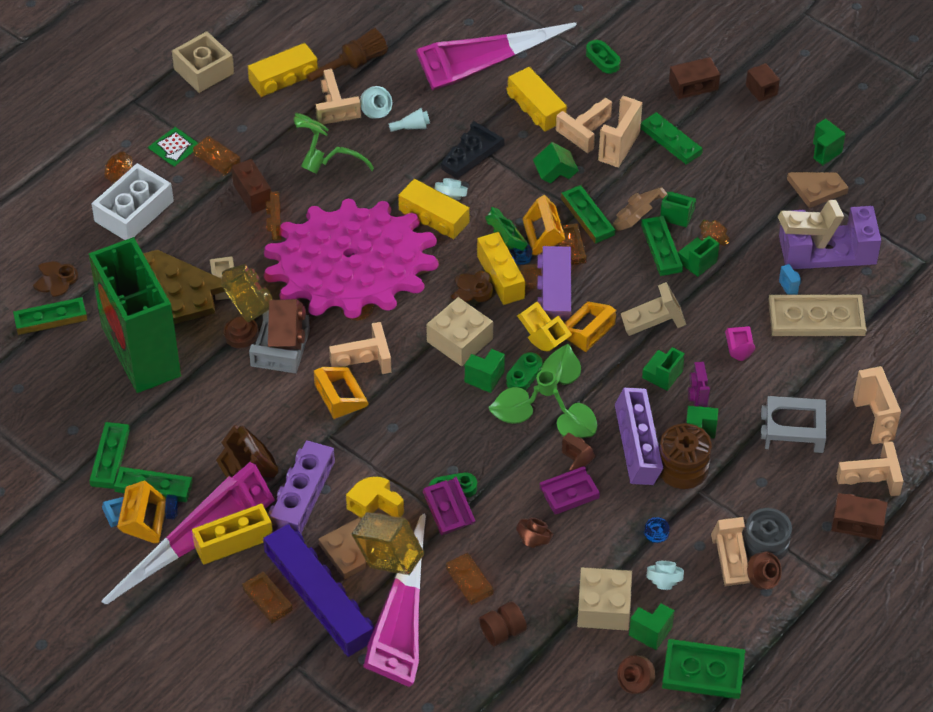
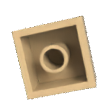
[172,32,234,93]
[427,297,493,366]
[577,567,632,630]

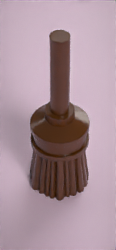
[306,28,388,82]

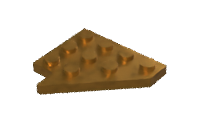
[143,250,231,324]

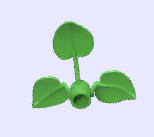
[293,113,374,174]
[489,344,597,439]

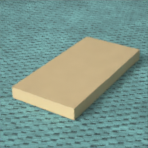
[768,295,866,336]

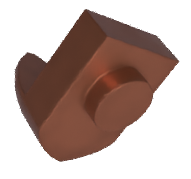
[562,432,595,471]

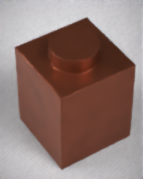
[746,63,780,102]

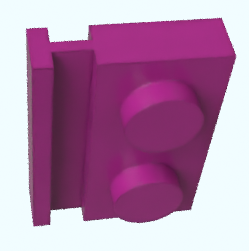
[688,362,710,407]
[540,466,600,515]
[422,477,475,536]

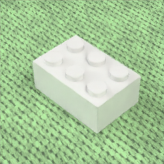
[92,163,174,240]

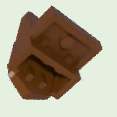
[216,425,279,478]

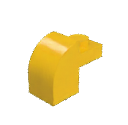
[517,301,572,351]
[346,477,404,521]

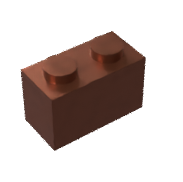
[669,57,720,100]
[231,159,272,214]
[268,299,306,350]
[831,493,887,540]

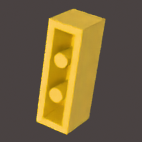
[248,43,318,97]
[507,67,567,131]
[398,179,470,239]
[477,232,525,305]
[192,504,273,565]

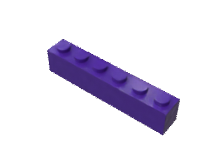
[263,524,374,657]

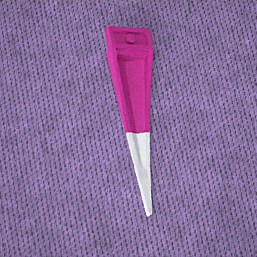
[416,23,577,90]
[102,462,275,604]
[363,513,426,687]

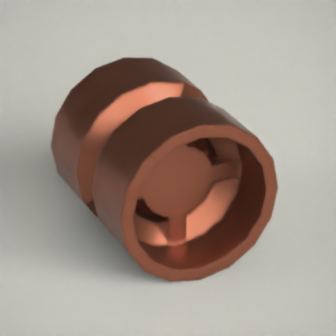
[479,601,527,647]

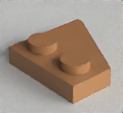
[787,172,849,208]
[612,187,667,232]
[318,517,366,580]

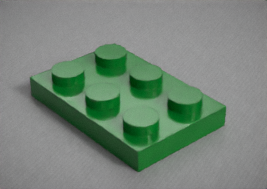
[662,639,745,699]

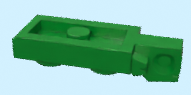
[485,207,527,251]

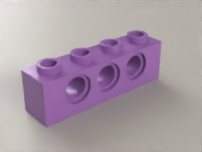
[615,388,663,485]
[268,440,335,533]

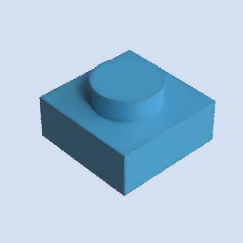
[779,264,801,295]
[102,497,124,527]

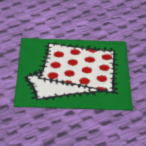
[147,127,202,166]

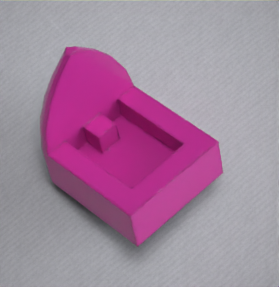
[725,326,755,361]

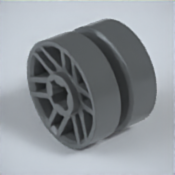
[744,508,792,560]

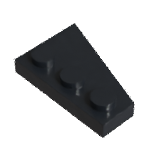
[441,121,505,179]

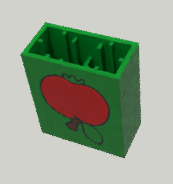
[89,237,181,393]

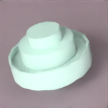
[360,86,392,119]
[434,178,468,200]
[647,561,684,590]

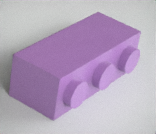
[537,246,571,320]

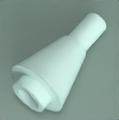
[389,108,430,132]

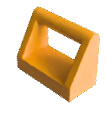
[522,195,566,255]
[564,301,616,352]
[314,367,369,419]
[117,480,168,543]

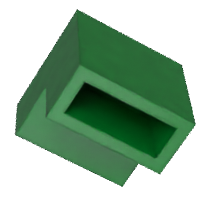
[813,118,845,166]
[533,142,579,184]
[660,191,696,228]
[678,236,720,277]
[642,347,685,391]
[465,349,505,393]
[686,406,718,438]
[629,603,675,650]

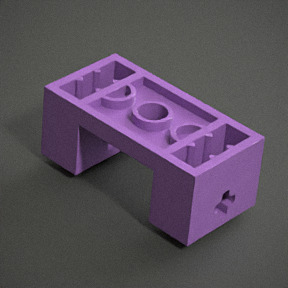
[779,206,881,269]

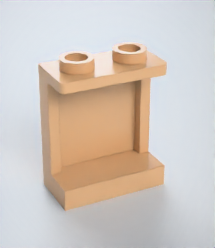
[599,96,642,168]
[853,366,901,444]

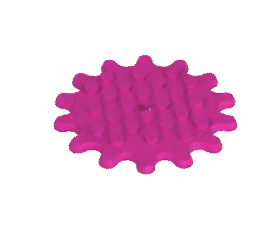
[264,199,439,318]

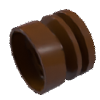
[659,423,712,489]

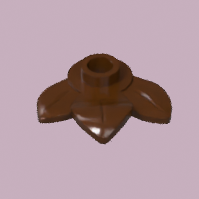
[33,262,78,297]
[451,271,493,302]

